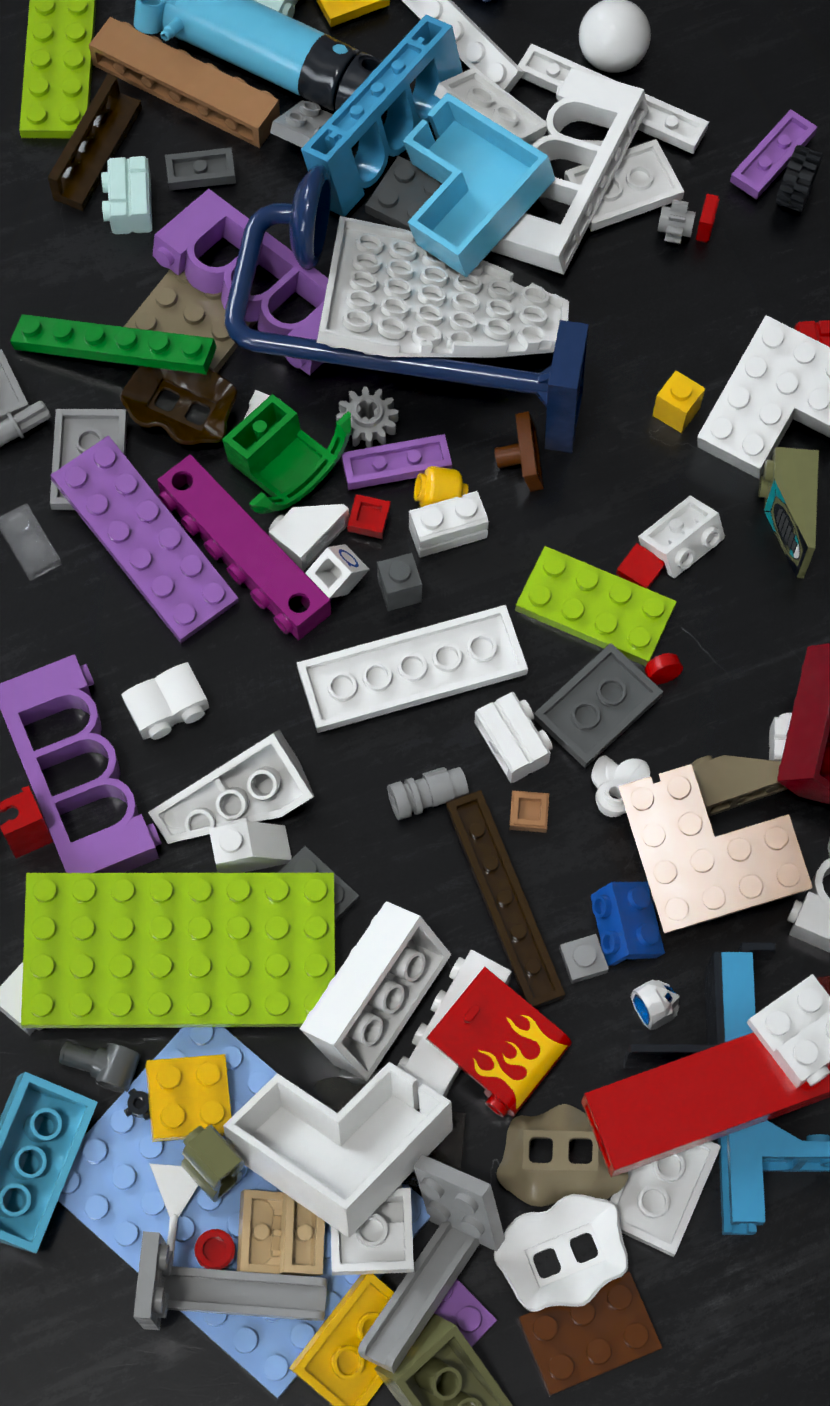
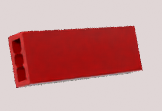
[581,1032,830,1177]

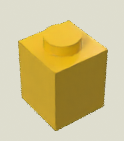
[652,370,705,434]

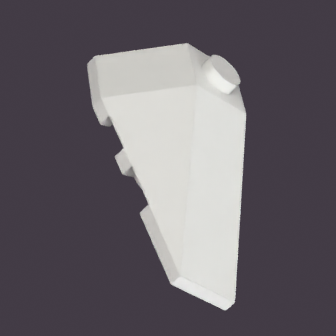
[148,730,314,844]

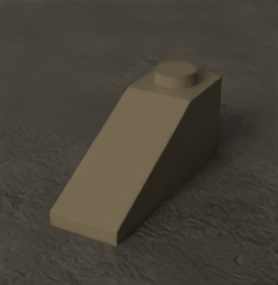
[692,755,787,817]

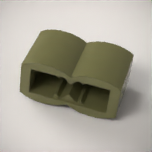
[181,1125,245,1202]

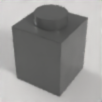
[377,553,422,611]

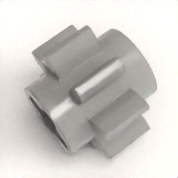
[657,199,696,244]

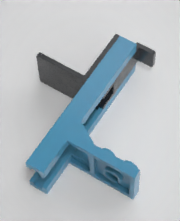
[623,942,830,1235]

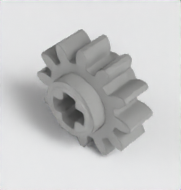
[336,386,398,448]

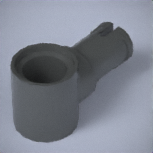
[59,1041,141,1093]

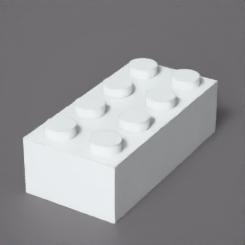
[300,901,451,1082]

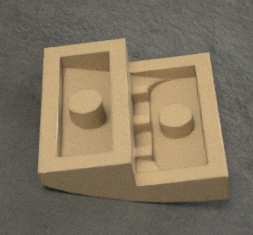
[237,1189,325,1276]

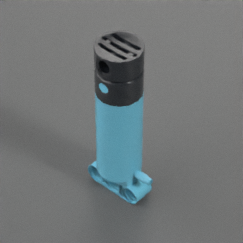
[134,0,383,116]

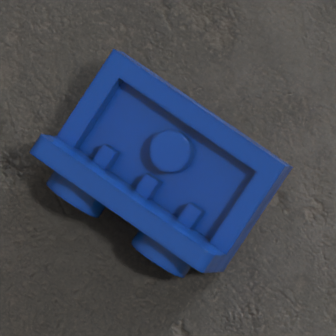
[591,882,665,966]

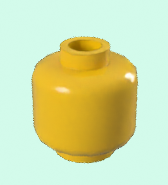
[414,466,468,507]

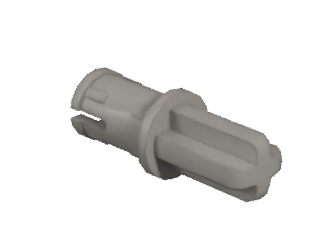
[0,401,51,447]

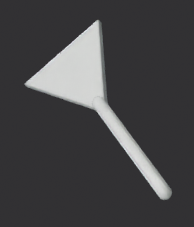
[149,1163,199,1266]

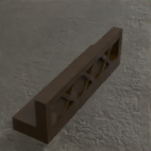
[48,74,142,211]

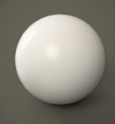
[579,0,651,73]

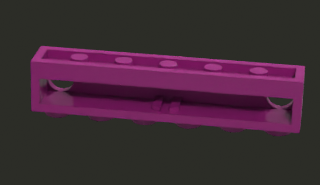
[157,454,331,641]

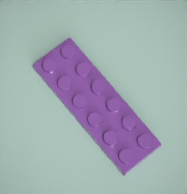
[51,435,239,643]

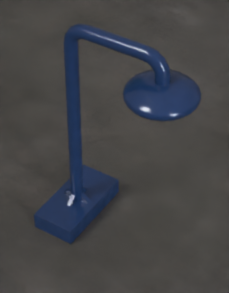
[224,165,589,453]

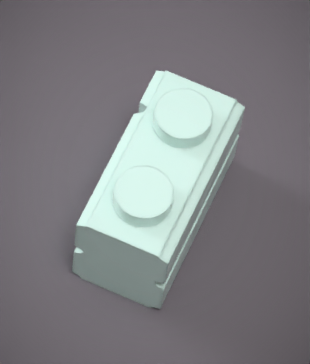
[101,156,152,234]

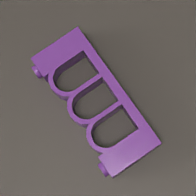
[152,189,328,376]
[0,654,162,873]

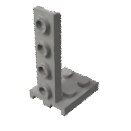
[358,1154,505,1373]
[133,1231,328,1330]

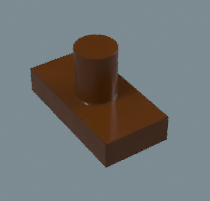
[495,411,544,492]

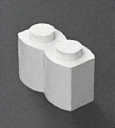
[121,662,209,740]

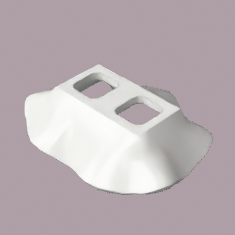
[494,1194,628,1312]

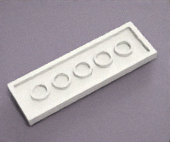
[297,605,528,733]

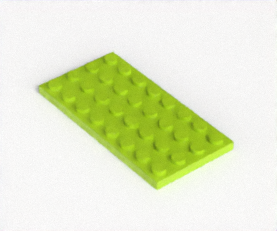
[21,873,335,1028]

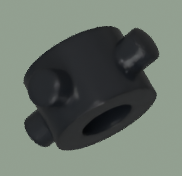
[124,1088,150,1121]

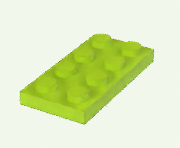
[515,546,677,666]

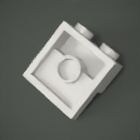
[747,974,830,1089]
[331,1184,414,1276]

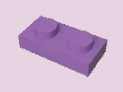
[434,1279,497,1347]

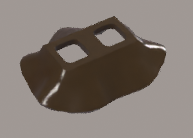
[120,366,237,445]

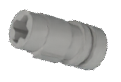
[387,767,469,820]

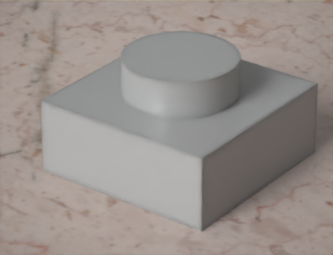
[559,934,609,984]

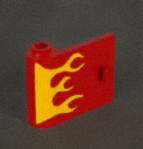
[426,966,572,1117]

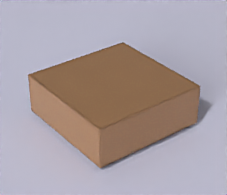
[509,791,549,833]

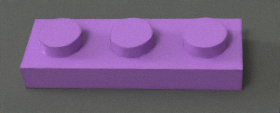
[730,109,817,200]
[341,434,452,490]

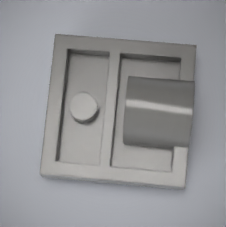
[270,100,333,148]

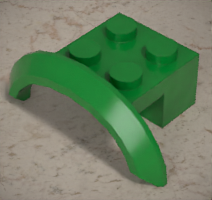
[222,394,351,514]

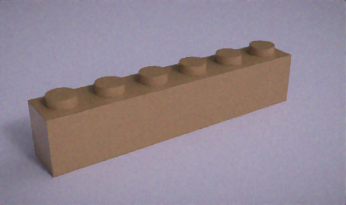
[89,17,280,148]

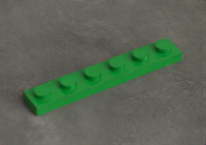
[10,314,217,374]

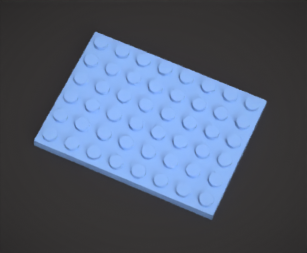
[58,1027,431,1400]

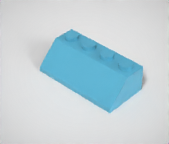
[0,1072,98,1254]

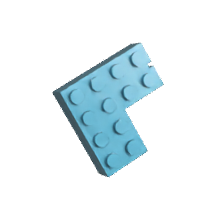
[403,93,555,278]

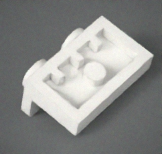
[638,495,725,578]

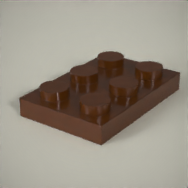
[518,1271,662,1397]

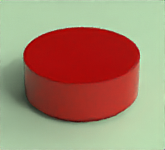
[644,653,683,685]
[194,1229,236,1270]

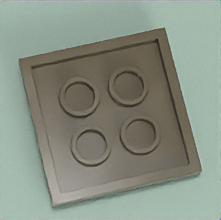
[124,270,257,373]

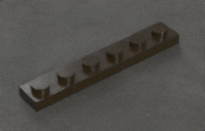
[446,790,565,1009]

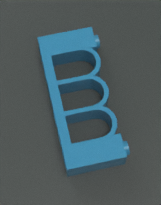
[301,15,463,217]

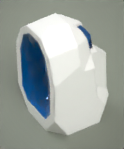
[631,980,680,1030]

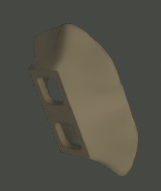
[496,1104,628,1207]

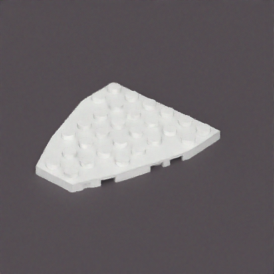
[317,216,569,358]

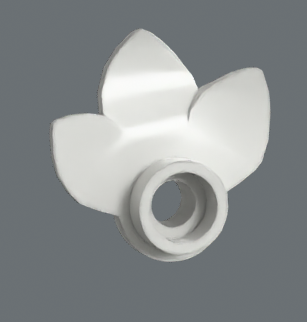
[591,755,650,817]

